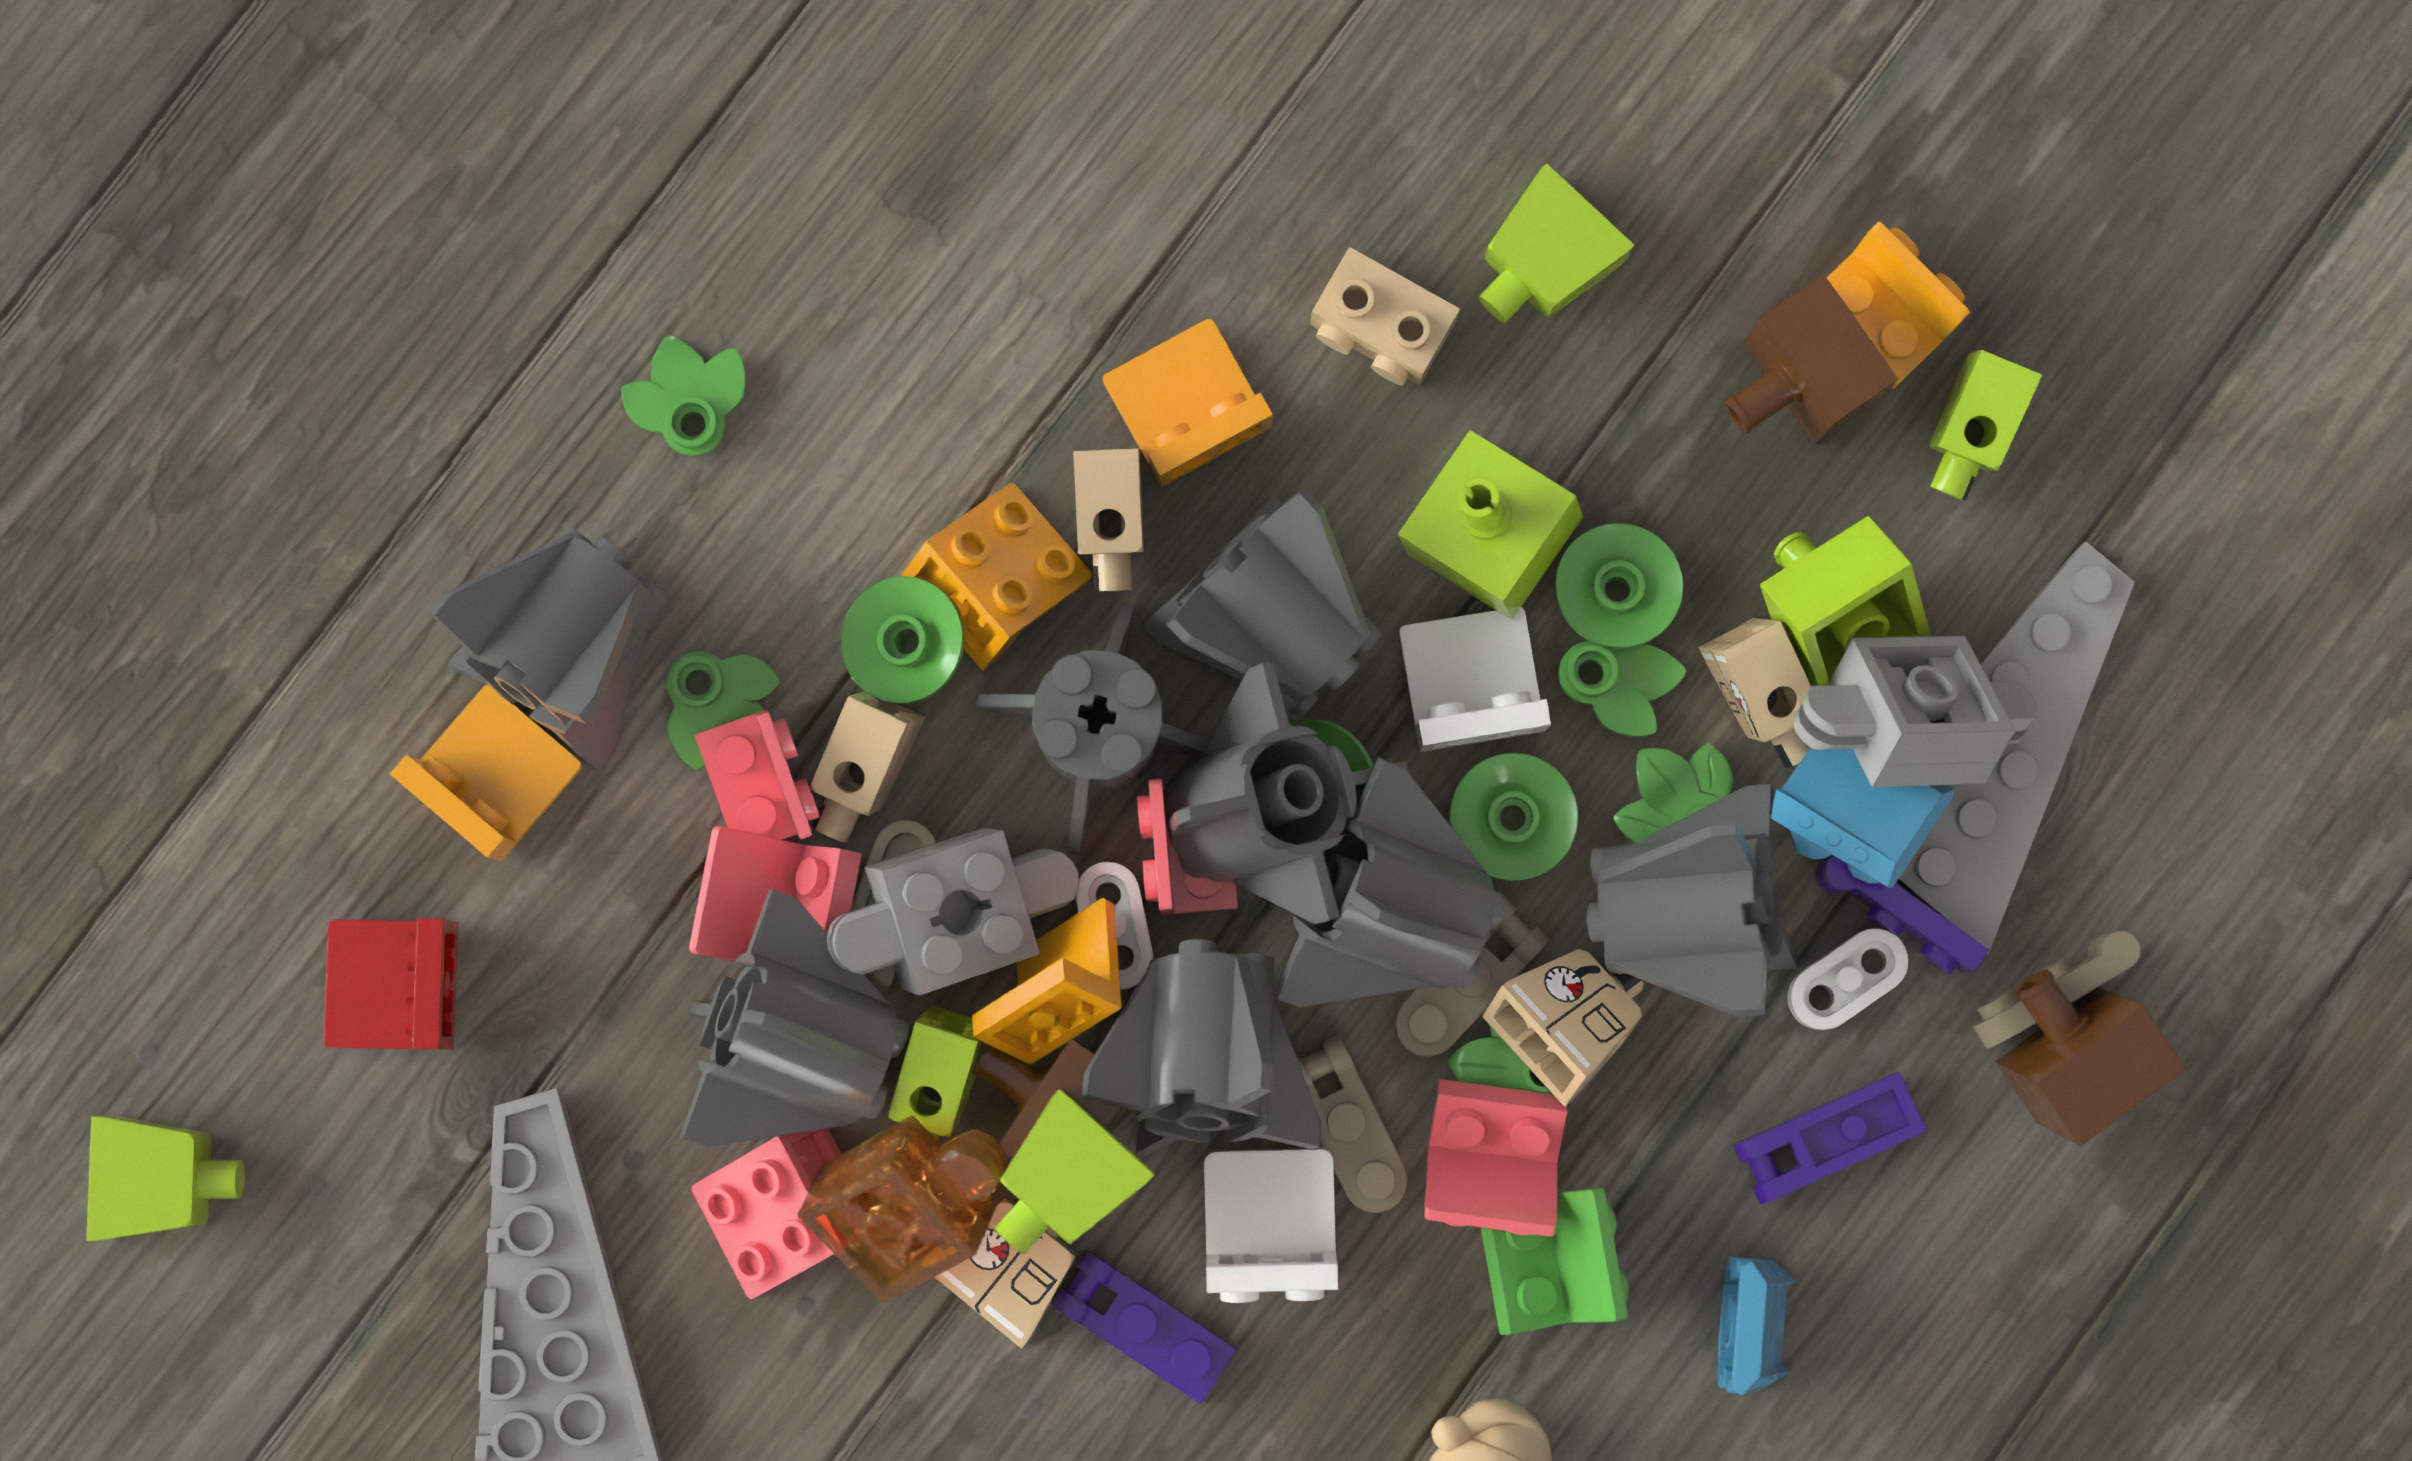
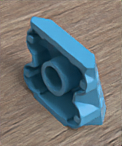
[1770,747,1954,888]
[1717,1256,1797,1396]

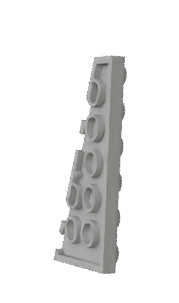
[1897,541,2135,955]
[475,1088,663,1461]

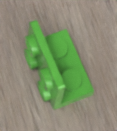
[1480,1188,1628,1335]

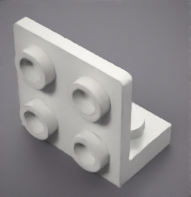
[1399,607,1551,752]

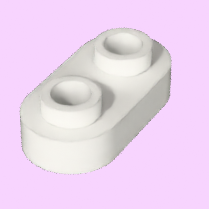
[1076,862,1153,990]
[1788,929,1908,1030]

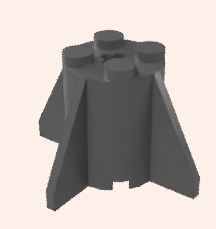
[1142,487,1382,722]
[429,527,669,771]
[976,603,1210,855]
[1164,661,1409,924]
[1273,757,1506,1007]
[1587,784,1797,1017]
[680,889,909,1147]
[1082,939,1321,1155]

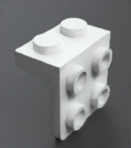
[1204,1147,1338,1303]

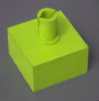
[1398,430,1583,620]
[1760,516,1931,686]

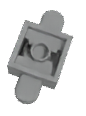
[1793,636,2038,787]
[826,828,1079,995]

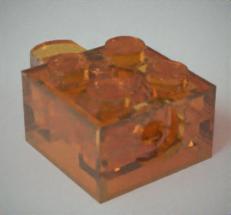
[797,1115,1007,1304]

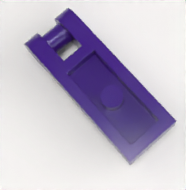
[1816,855,1989,975]
[1733,1072,1927,1205]
[1050,1249,1237,1404]

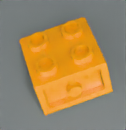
[1827,222,1970,389]
[1103,319,1273,488]
[901,483,1092,671]
[390,685,583,862]
[972,898,1121,1065]

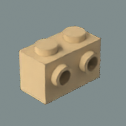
[1310,247,1460,386]

